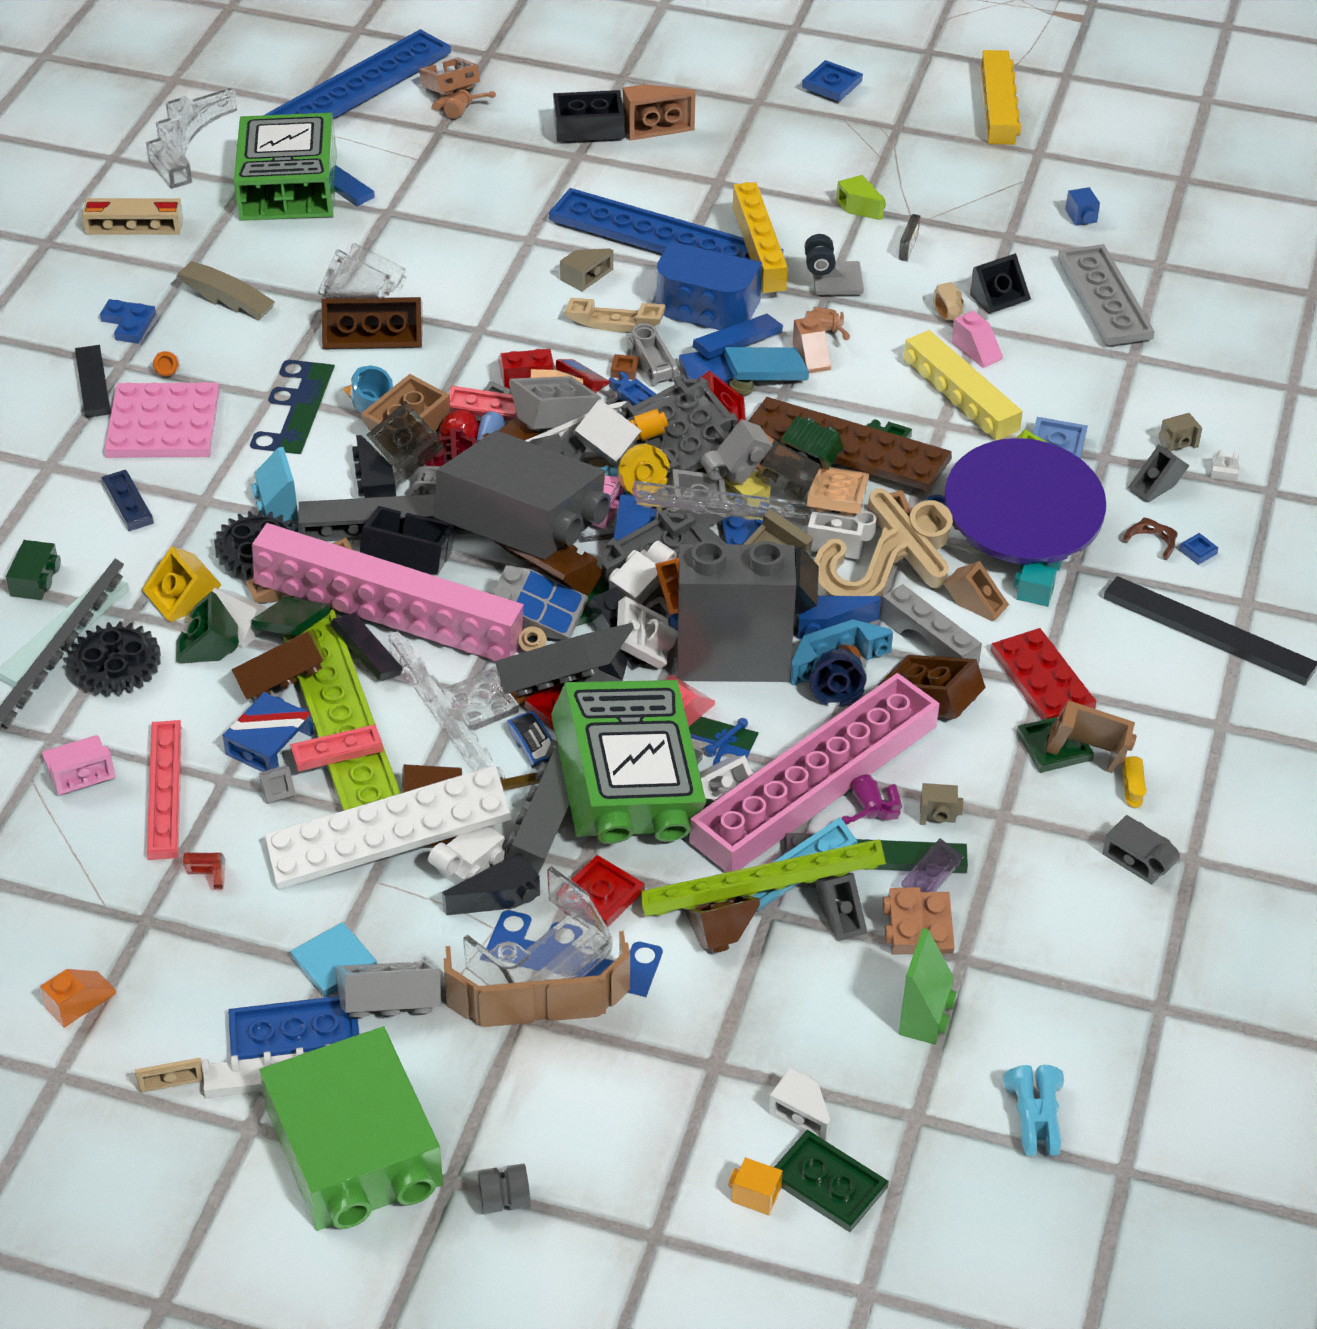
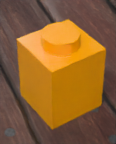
[728,1157,783,1216]

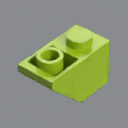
[836,175,886,220]

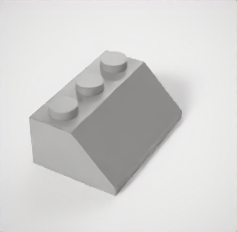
[509,376,601,431]
[335,961,441,1017]

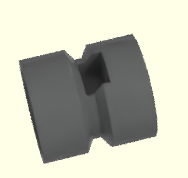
[478,1163,531,1214]

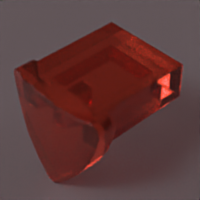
[183,852,226,890]

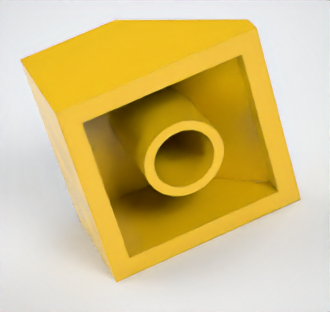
[142,546,221,622]

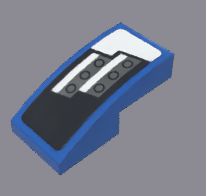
[506,711,552,767]

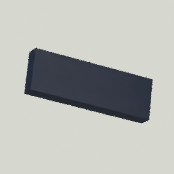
[101,469,154,531]

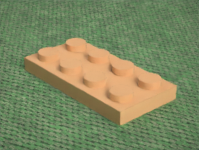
[807,466,869,516]

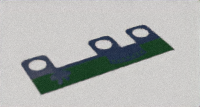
[250,360,335,454]

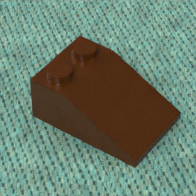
[878,655,986,719]

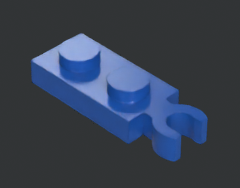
[609,372,656,406]

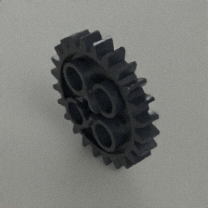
[214,510,302,580]
[67,621,161,696]

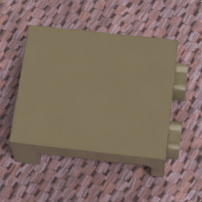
[743,509,813,554]

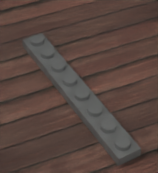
[0,558,124,729]

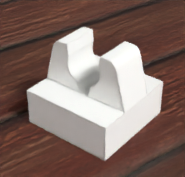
[1211,450,1240,482]

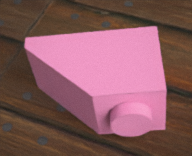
[952,310,1003,368]

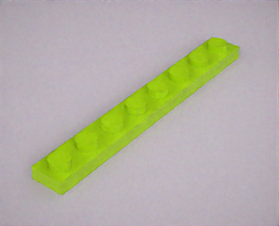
[642,839,886,916]

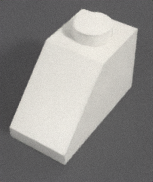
[769,1068,830,1141]

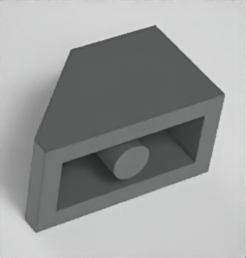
[1128,444,1190,502]
[815,873,868,941]

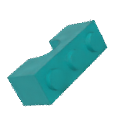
[1013,560,1063,607]

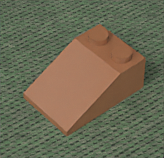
[623,84,696,141]

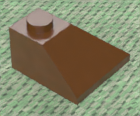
[685,895,760,953]

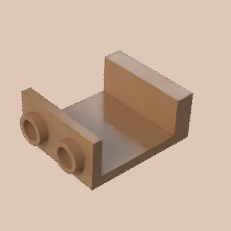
[1046,700,1137,773]

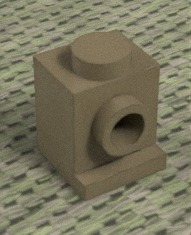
[1159,413,1202,452]
[920,783,963,825]

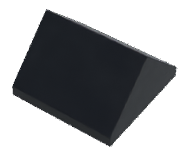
[970,253,1031,314]

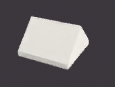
[575,399,642,467]
[212,588,268,649]

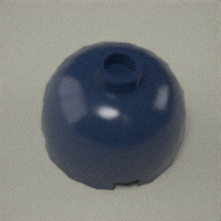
[810,649,867,707]

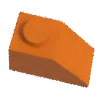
[40,969,116,1028]

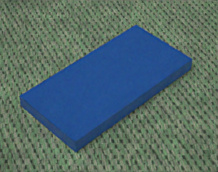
[228,996,359,1060]

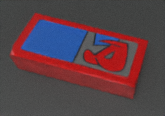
[556,359,609,393]

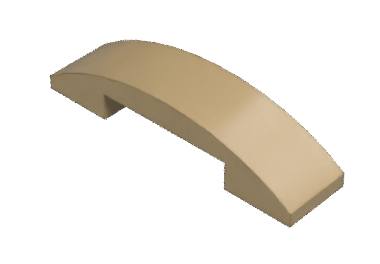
[564,298,666,332]

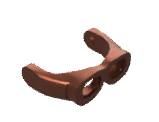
[1123,517,1178,559]

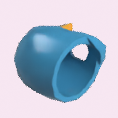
[343,365,393,413]

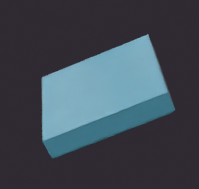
[290,922,377,997]

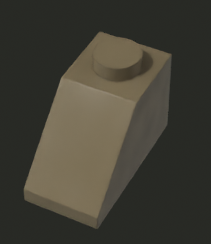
[560,248,613,292]

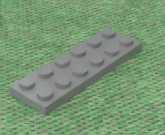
[1058,244,1155,346]

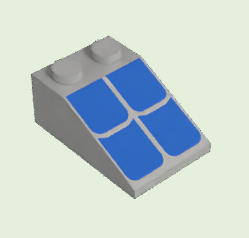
[493,565,588,640]

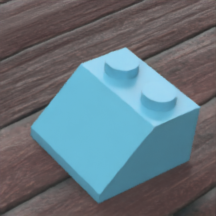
[251,447,299,522]

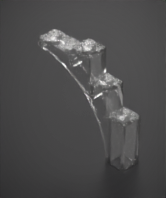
[146,88,237,189]

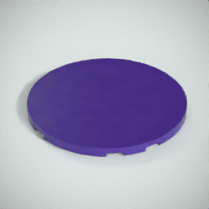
[944,438,1106,565]

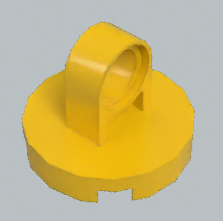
[618,444,670,497]

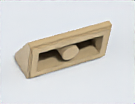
[135,1057,204,1093]

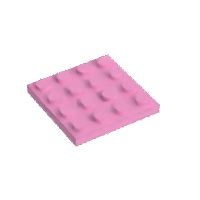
[105,382,220,458]

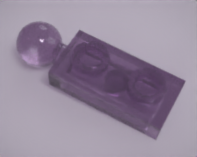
[901,838,964,892]

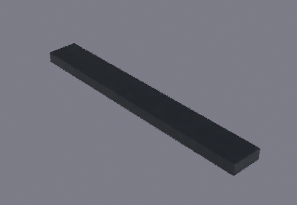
[1104,576,1317,686]

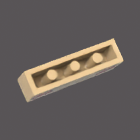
[82,198,183,235]

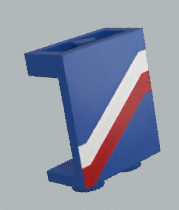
[222,692,314,772]

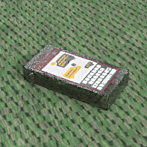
[899,214,921,261]

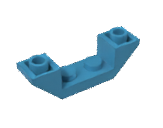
[790,619,893,686]

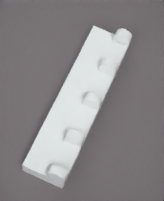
[202,1044,330,1099]

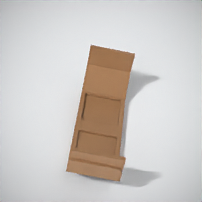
[443,931,630,1027]

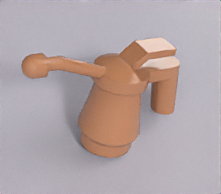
[432,89,496,119]
[805,307,850,341]

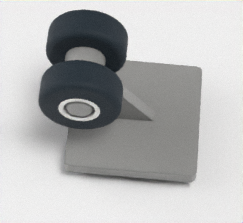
[804,234,864,296]

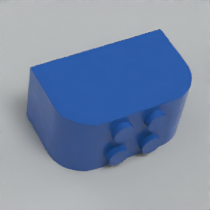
[656,241,762,330]

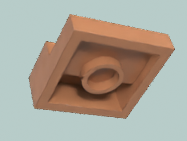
[882,887,955,955]

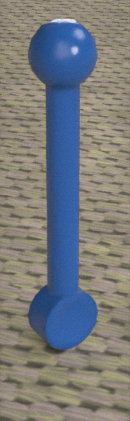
[705,718,748,757]

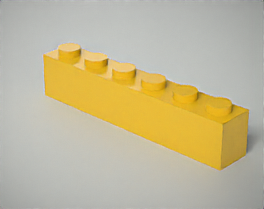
[981,50,1021,145]
[732,182,788,293]

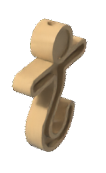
[814,488,953,598]

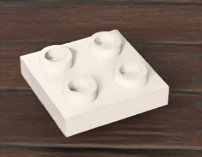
[617,596,678,669]

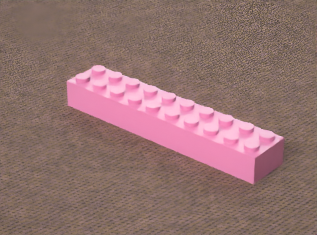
[252,523,524,661]
[689,673,939,872]

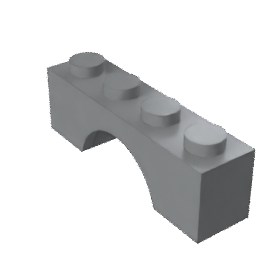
[881,584,982,665]

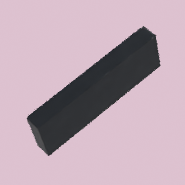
[330,613,403,681]

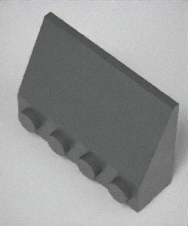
[495,623,634,697]

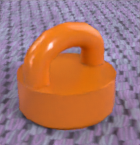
[153,351,180,376]

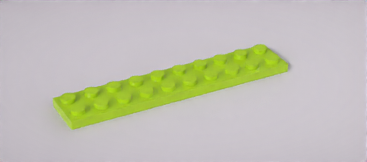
[282,610,401,811]

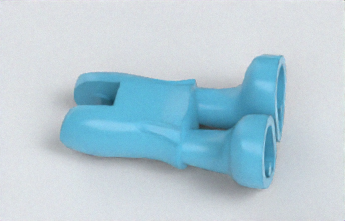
[1003,1064,1064,1156]

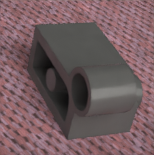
[1102,815,1180,885]

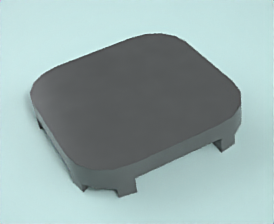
[620,375,738,482]
[601,509,708,626]

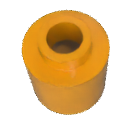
[630,408,669,441]

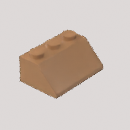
[361,374,450,459]

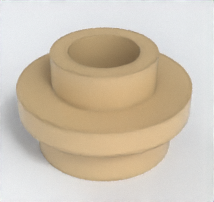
[519,626,547,652]

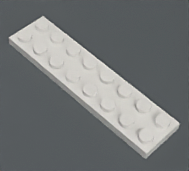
[265,765,512,889]

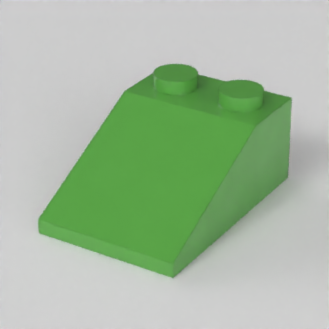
[899,928,957,1045]

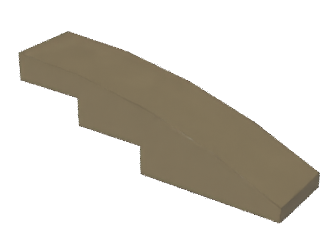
[176,261,275,321]

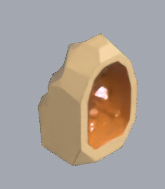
[933,282,964,321]

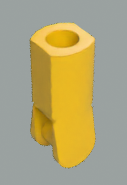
[1122,756,1147,808]

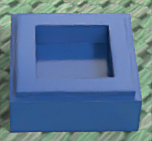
[1179,533,1219,565]

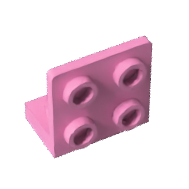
[42,735,116,795]

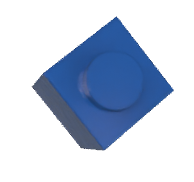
[1065,187,1100,226]

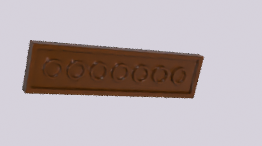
[748,397,952,491]

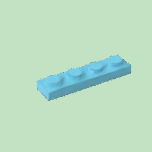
[752,817,858,912]

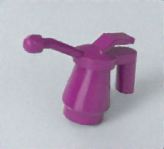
[841,774,902,825]

